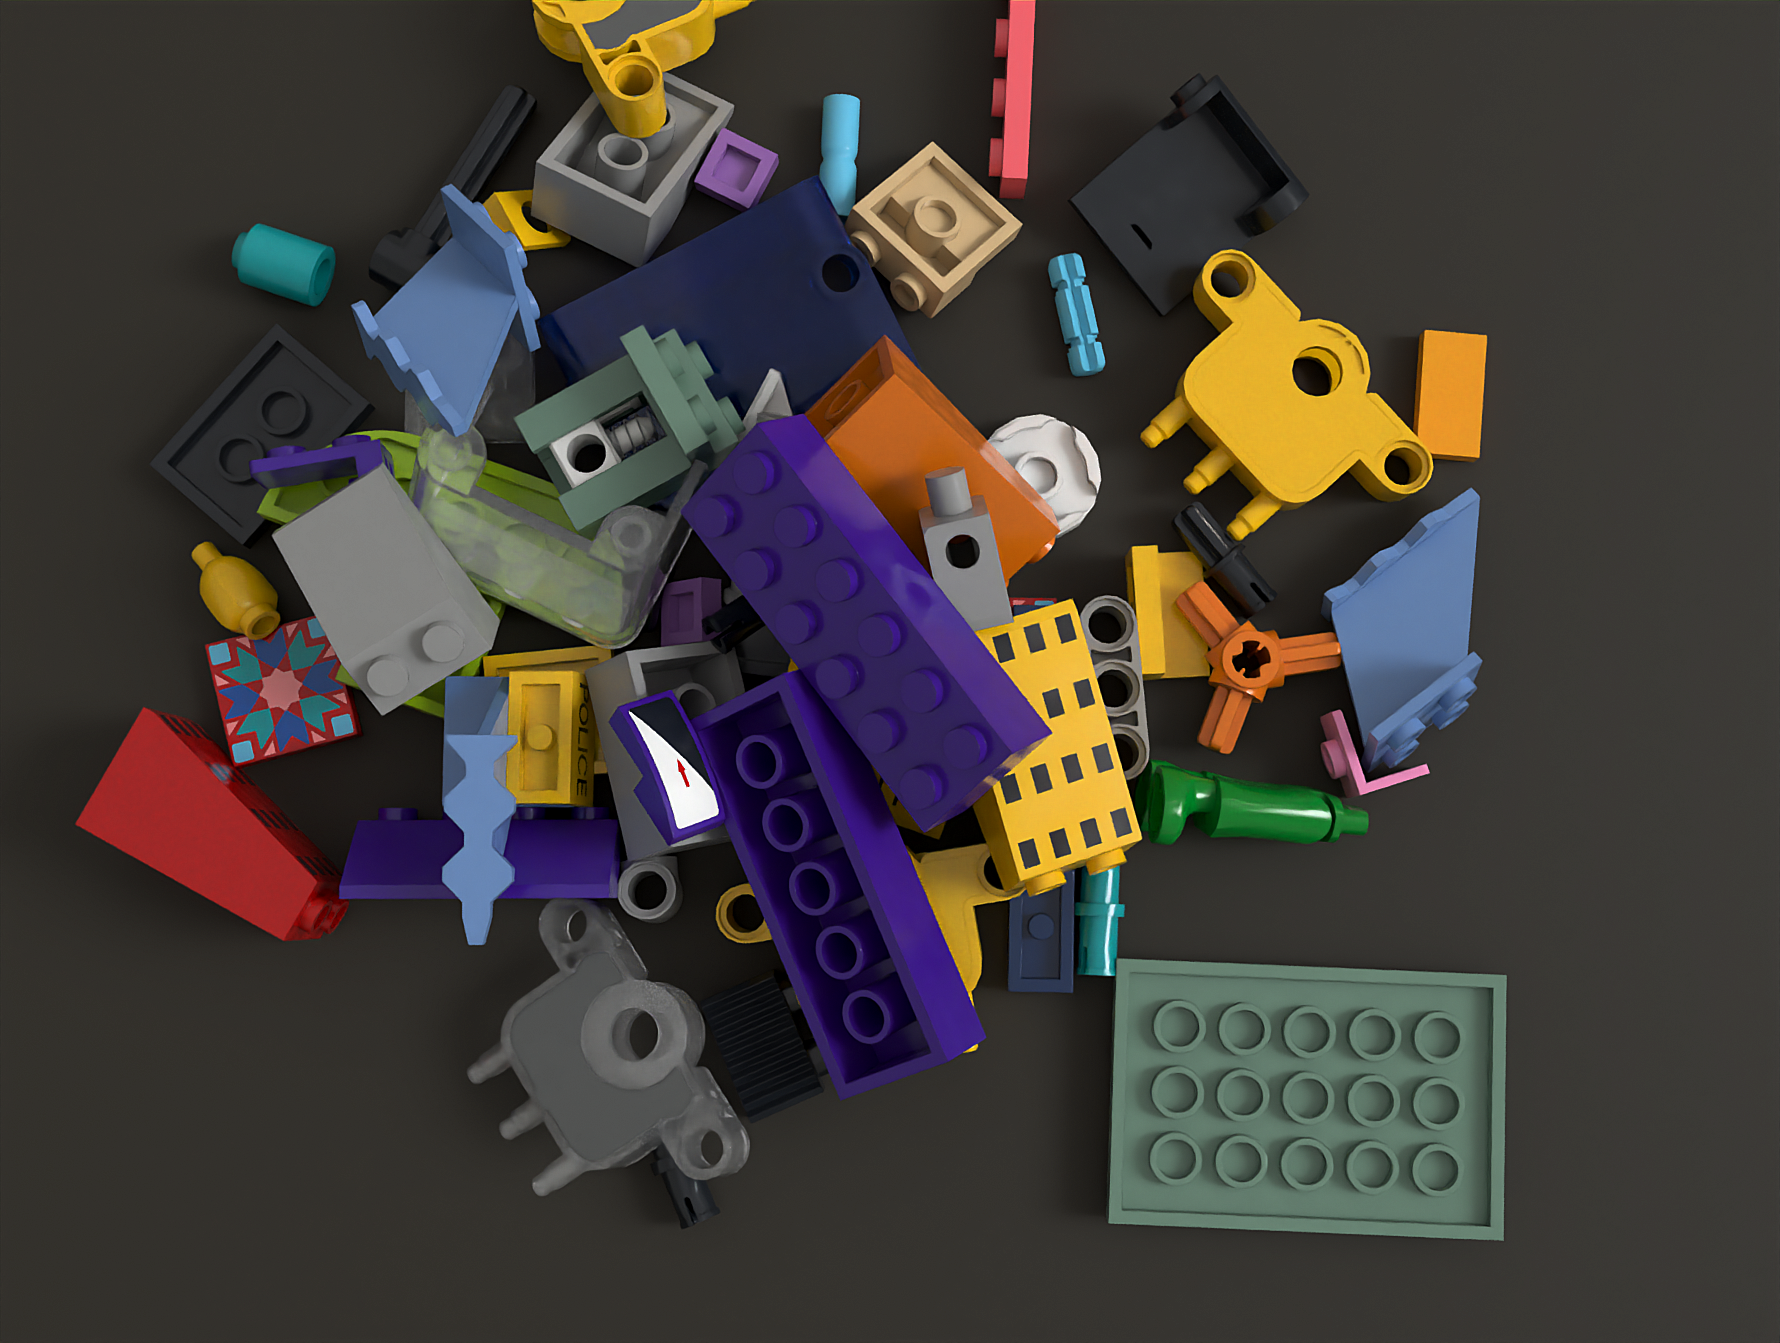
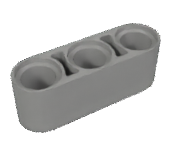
[1079,595,1150,782]

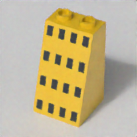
[972,598,1142,897]

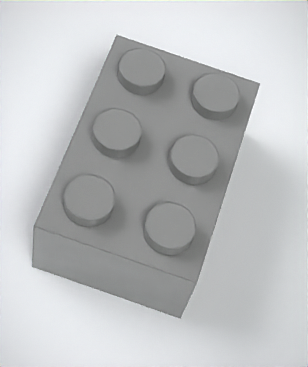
[585,641,745,862]

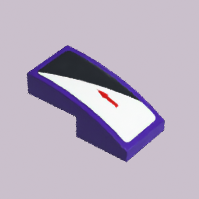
[608,690,726,846]

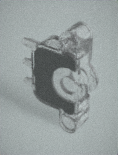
[467,898,749,1196]

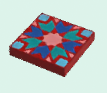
[205,616,363,769]

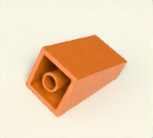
[804,334,1061,589]

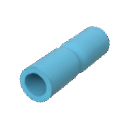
[817,94,860,226]

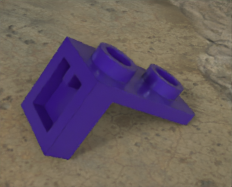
[249,435,396,489]

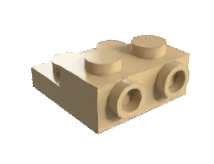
[840,141,1023,319]

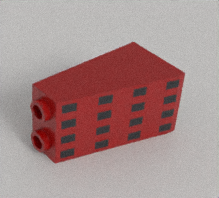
[75,707,349,941]

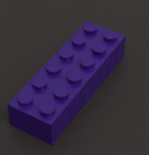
[680,414,1053,833]
[689,669,987,1101]

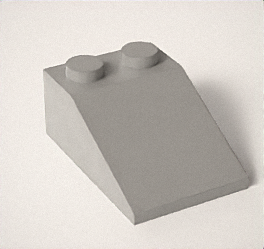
[531,72,734,269]
[272,462,500,716]

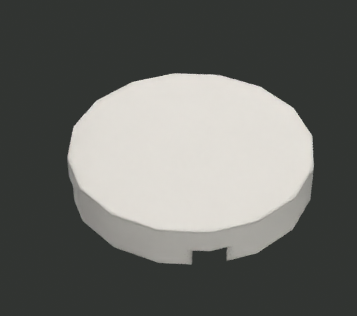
[988,414,1101,538]

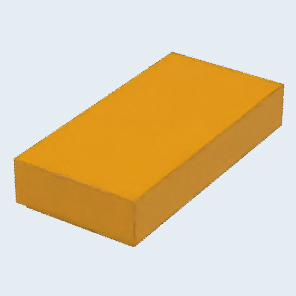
[1413,330,1487,462]

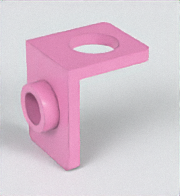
[1320,709,1430,798]

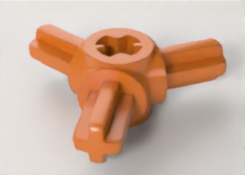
[1175,581,1341,755]

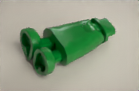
[1133,759,1369,845]

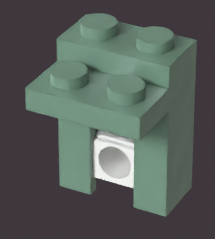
[513,325,746,541]

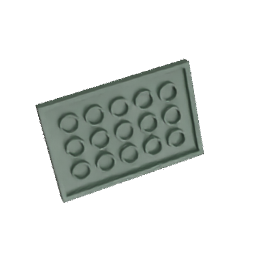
[1106,958,1507,1241]

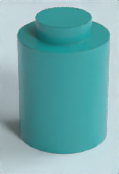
[232,223,336,307]

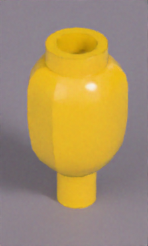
[191,542,280,640]

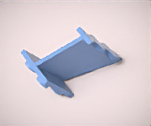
[351,184,541,438]
[1321,487,1482,773]
[442,676,574,945]

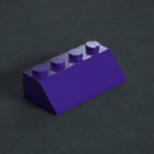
[339,807,626,899]

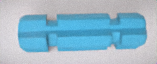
[1048,253,1105,377]

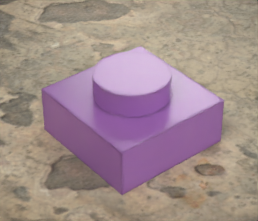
[694,127,779,216]
[661,577,722,647]

